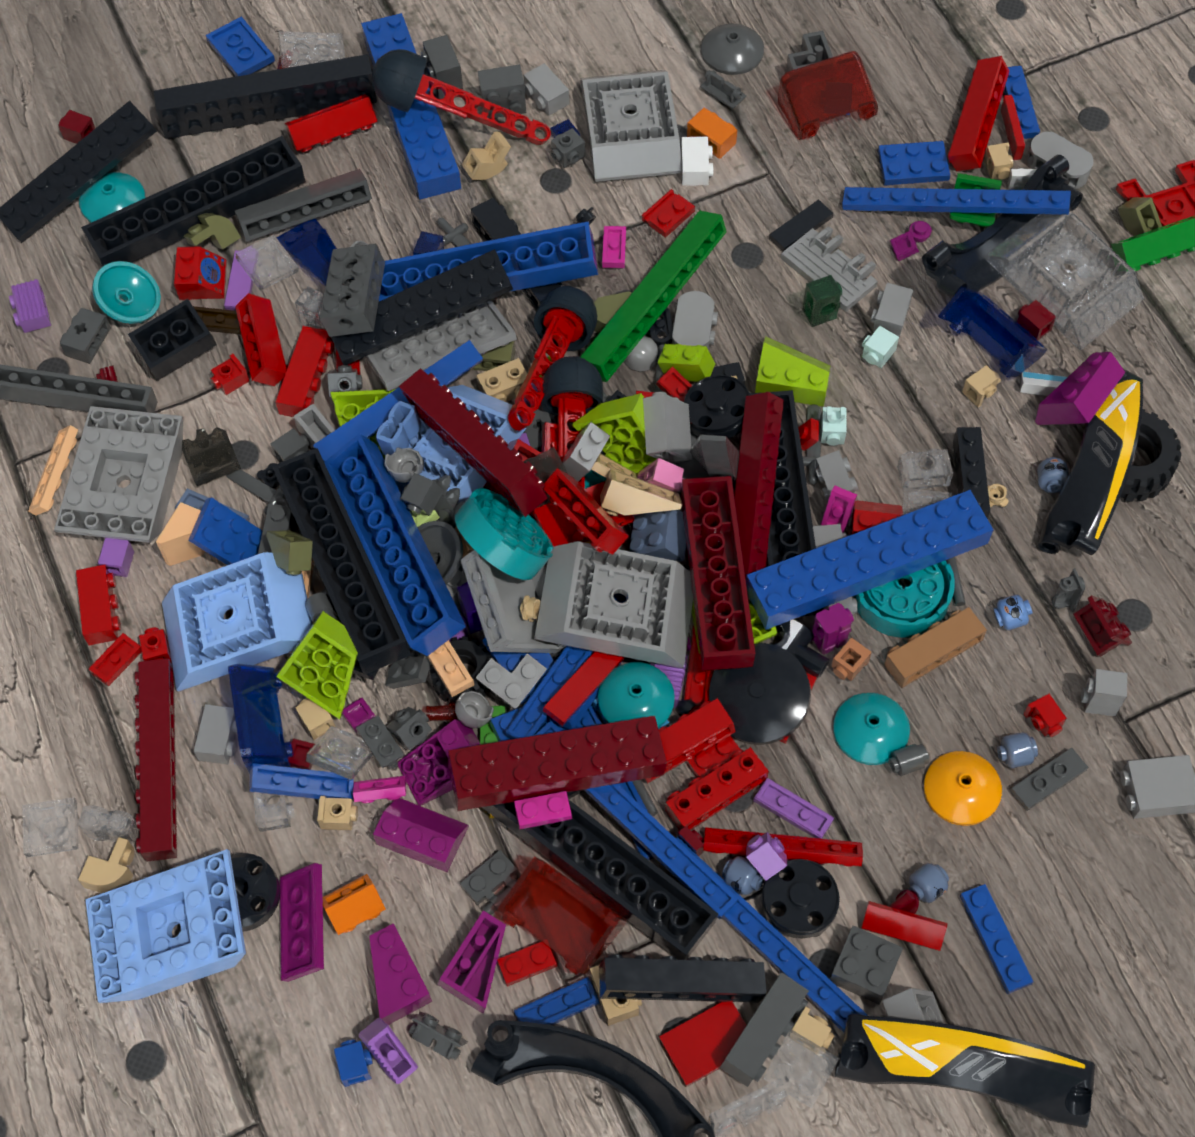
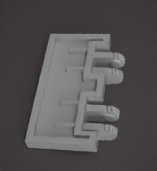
[781,227,878,312]

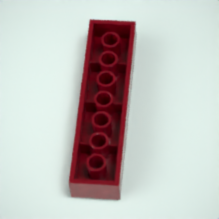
[399,368,548,517]
[680,476,756,670]
[448,716,667,811]

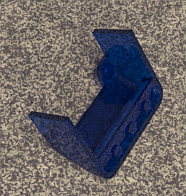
[938,287,1048,378]
[228,663,294,774]

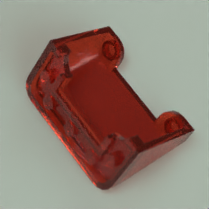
[778,51,878,140]
[497,856,627,976]

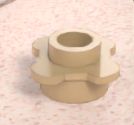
[988,484,1008,507]
[520,595,541,622]

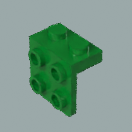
[949,173,1002,227]

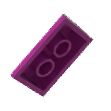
[373,798,469,873]

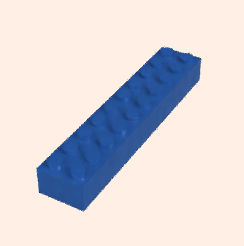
[361,13,462,200]
[379,221,598,301]
[324,434,466,656]
[746,490,994,630]

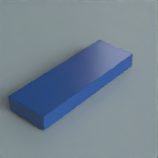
[514,977,600,1025]

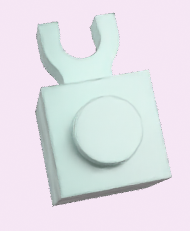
[821,406,846,446]

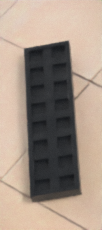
[0,100,157,243]
[332,249,513,365]

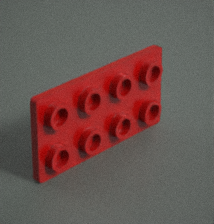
[533,481,634,547]

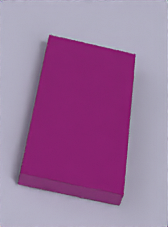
[280,863,324,982]

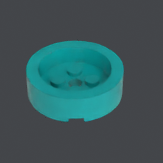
[455,488,554,580]
[852,561,955,638]

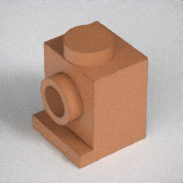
[831,638,872,681]

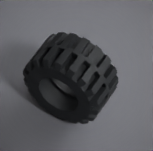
[429,636,491,705]

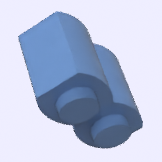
[376,401,421,455]

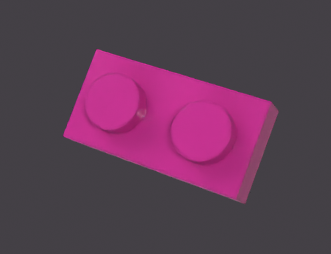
[602,226,626,268]
[821,485,857,533]
[353,776,406,803]
[514,791,572,829]

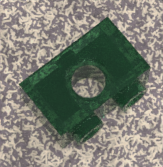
[802,275,842,327]

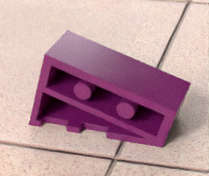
[438,910,506,1014]
[369,923,432,1025]

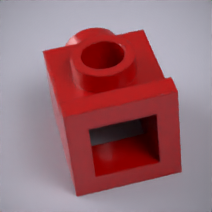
[210,354,249,395]
[139,627,172,664]
[1023,693,1067,737]

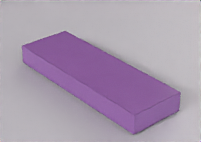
[224,250,258,311]
[754,778,834,839]

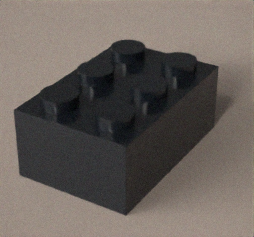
[128,299,217,381]

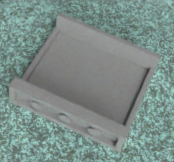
[461,550,566,653]

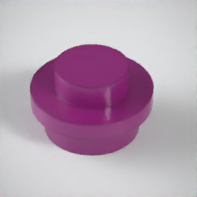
[909,221,932,242]

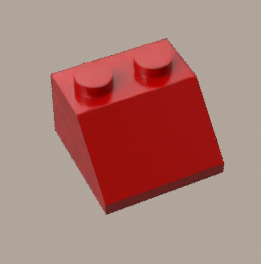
[850,500,903,535]

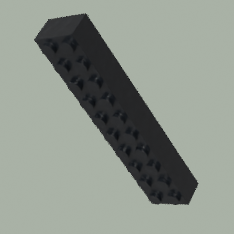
[154,54,377,139]
[81,136,306,267]
[750,390,823,617]
[272,448,411,675]
[482,799,718,960]

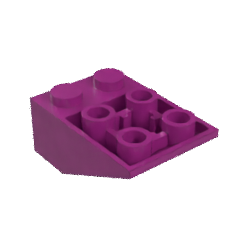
[398,719,481,806]

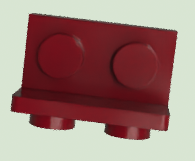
[1073,595,1132,657]

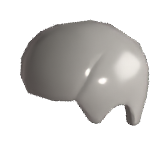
[624,336,658,372]
[384,448,424,483]
[455,691,494,728]

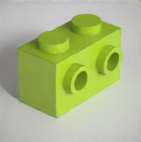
[657,344,715,381]

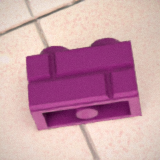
[812,602,854,655]

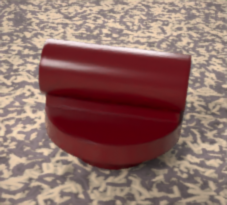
[96,365,118,382]
[889,890,919,914]

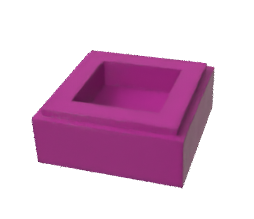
[890,231,919,261]
[342,697,376,733]

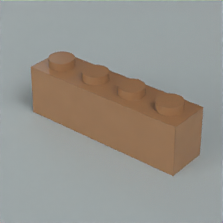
[884,607,987,688]

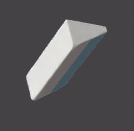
[1020,371,1067,396]

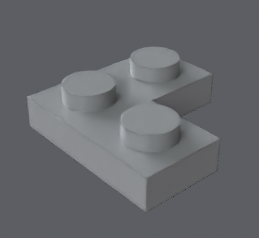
[475,654,547,710]

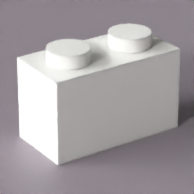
[681,137,713,186]

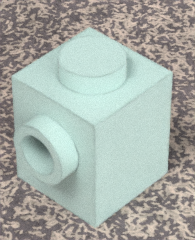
[862,326,899,368]

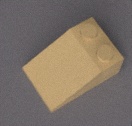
[600,469,682,516]

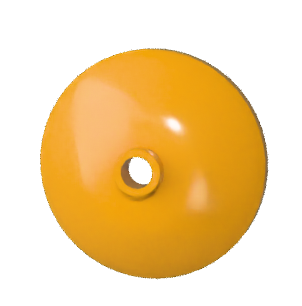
[924,751,1002,826]

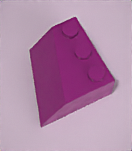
[1035,352,1125,425]

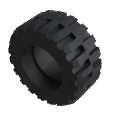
[1120,409,1182,502]

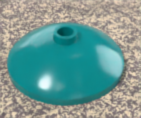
[79,172,146,223]
[92,261,161,324]
[598,662,675,728]
[833,693,910,765]

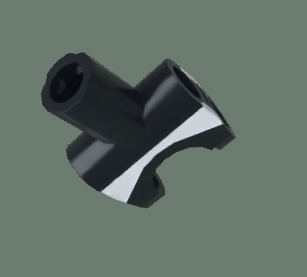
[774,620,830,678]

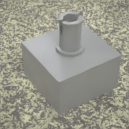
[882,988,945,1024]

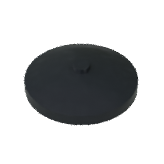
[709,643,811,745]

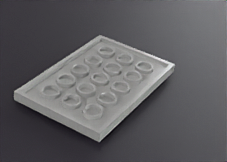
[366,300,517,391]

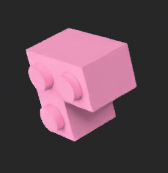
[633,458,684,517]

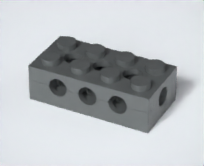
[320,243,385,337]

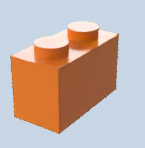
[687,107,737,159]
[323,874,386,935]

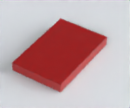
[659,1001,747,1087]

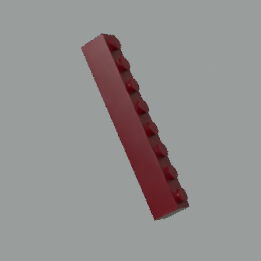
[734,392,783,580]
[135,658,177,862]

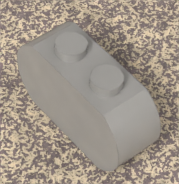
[1027,132,1093,189]
[672,291,718,350]

